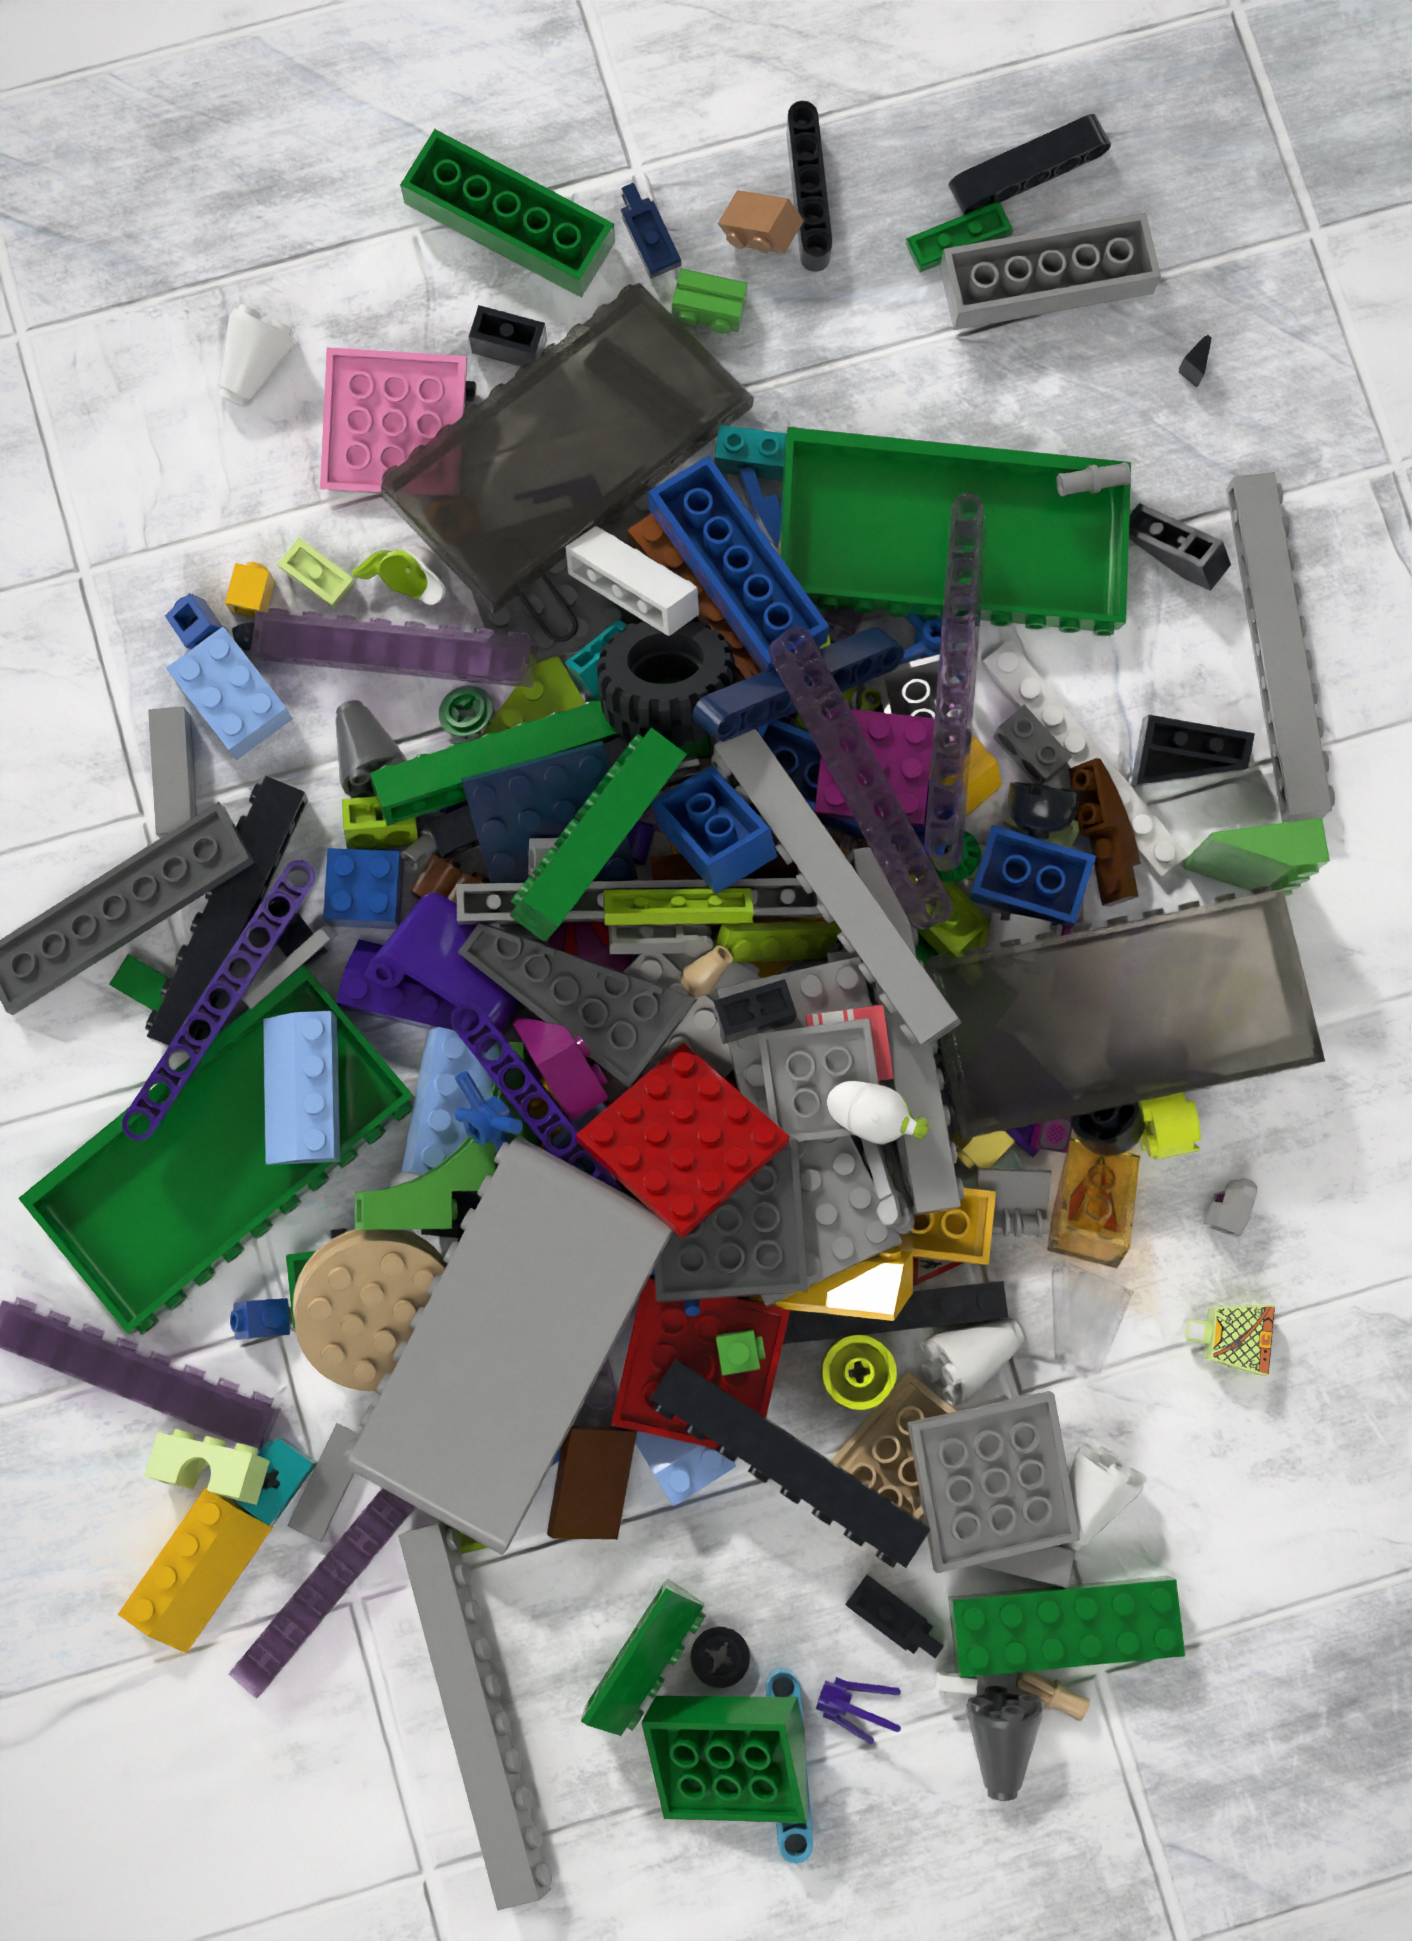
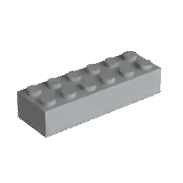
[940,213,1161,330]

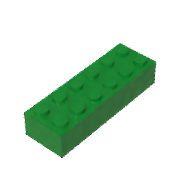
[400,128,615,298]
[509,727,687,942]
[948,1576,1185,1678]

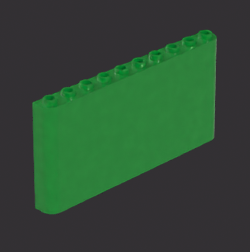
[778,427,1131,636]
[18,964,415,1335]

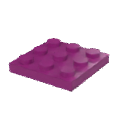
[815,706,935,828]

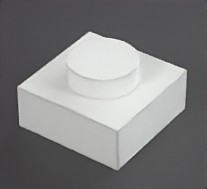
[935,1671,978,1700]

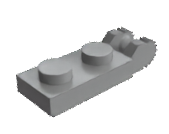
[608,924,713,957]
[861,1138,915,1234]

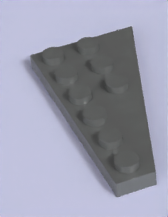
[458,923,698,1088]

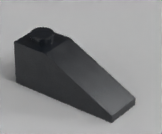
[1129,503,1231,591]

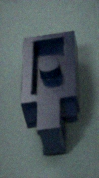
[621,182,682,279]

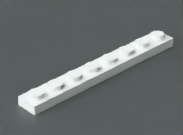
[981,640,1189,879]

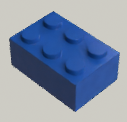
[651,765,777,894]
[970,825,1096,928]

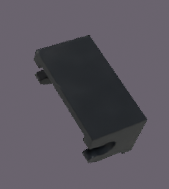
[713,979,797,1044]

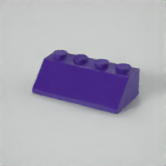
[336,939,466,1030]

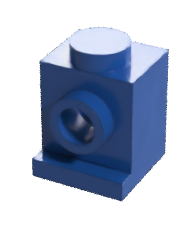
[164,593,229,649]

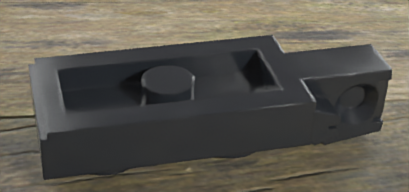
[845,1574,944,1659]

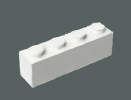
[565,526,699,636]

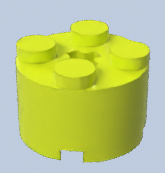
[1136,1080,1201,1160]
[820,1335,897,1410]

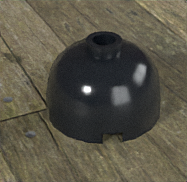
[1008,782,1081,839]
[1070,1082,1145,1157]

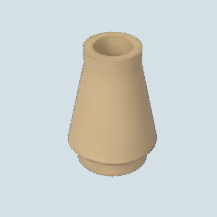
[681,945,733,997]

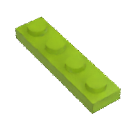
[603,888,754,926]
[713,921,841,963]

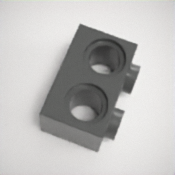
[993,704,1072,785]

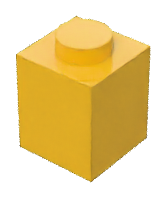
[225,562,275,621]

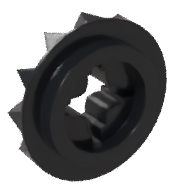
[690,1626,750,1688]

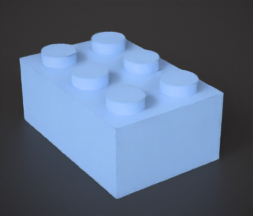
[166,627,293,760]

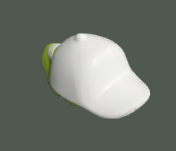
[352,545,446,605]
[827,1081,931,1144]

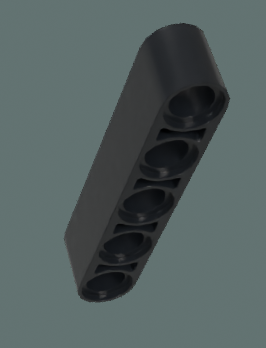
[786,100,832,272]
[948,114,1111,215]

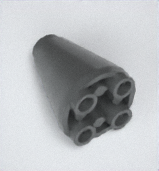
[335,700,407,798]
[966,1686,1042,1801]

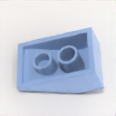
[635,1431,736,1507]

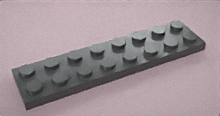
[0,801,255,1015]

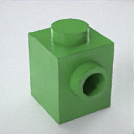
[715,1329,766,1376]

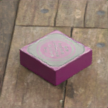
[1030,1111,1073,1153]

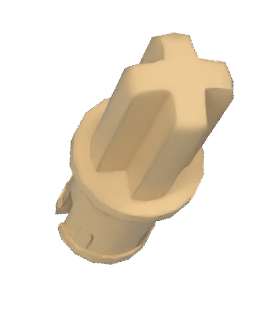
[1016,1671,1090,1721]

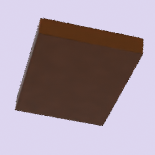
[547,1426,637,1540]

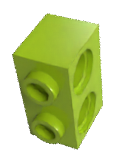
[341,796,418,850]

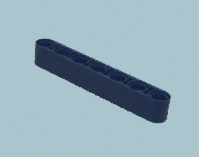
[693,627,905,742]

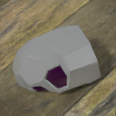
[1203,1178,1258,1237]

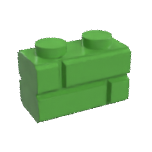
[672,268,748,334]

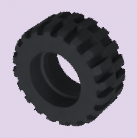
[597,620,736,747]

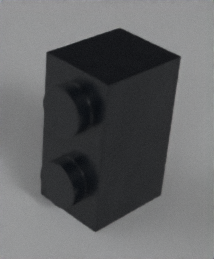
[468,305,547,371]

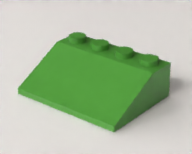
[1183,818,1330,898]

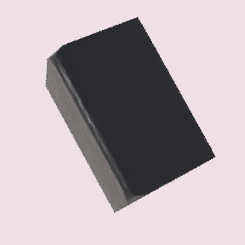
[1179,335,1212,387]

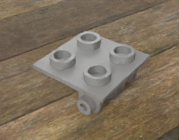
[976,1168,1052,1238]

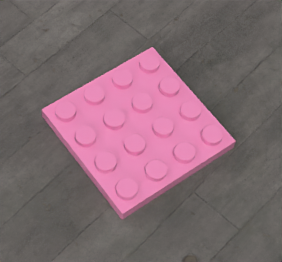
[320,347,468,498]

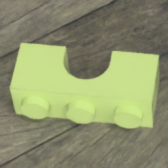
[144,1429,270,1505]

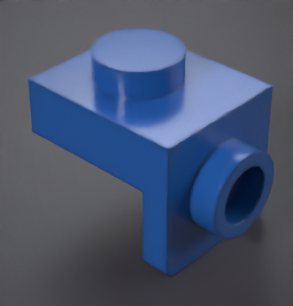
[230,1298,290,1340]

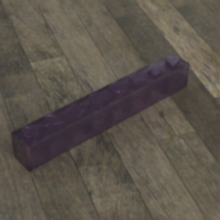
[250,608,538,688]
[0,1296,281,1451]

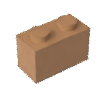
[717,190,804,254]

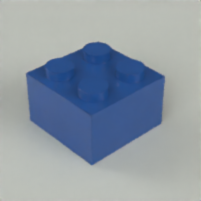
[323,848,404,929]

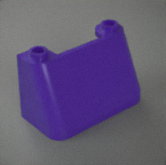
[364,893,526,1053]

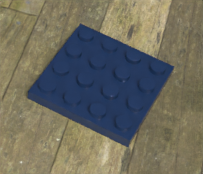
[461,741,638,883]

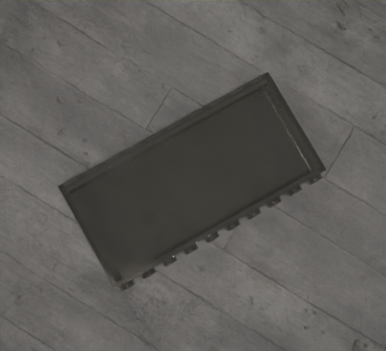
[381,283,754,614]
[923,886,1325,1140]

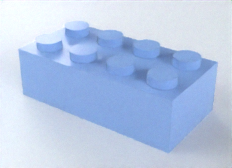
[401,1027,501,1176]

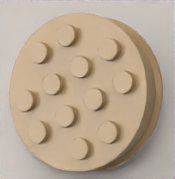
[293,1229,448,1391]

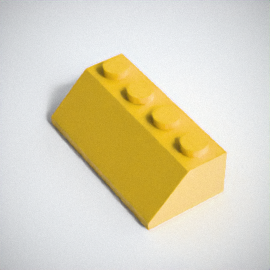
[749,1246,913,1321]
[117,1486,274,1653]

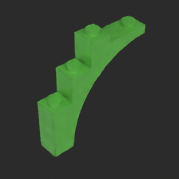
[355,1042,542,1230]

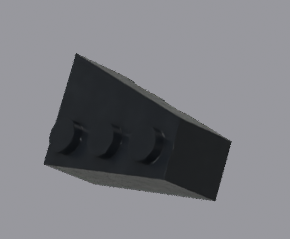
[1130,714,1255,787]

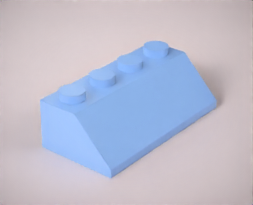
[263,1011,340,1165]

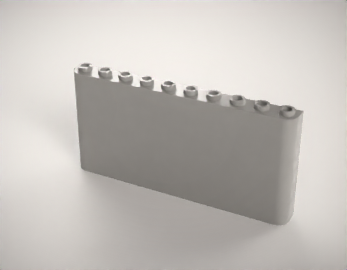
[343,1137,673,1556]

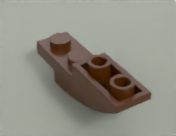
[1068,758,1141,907]

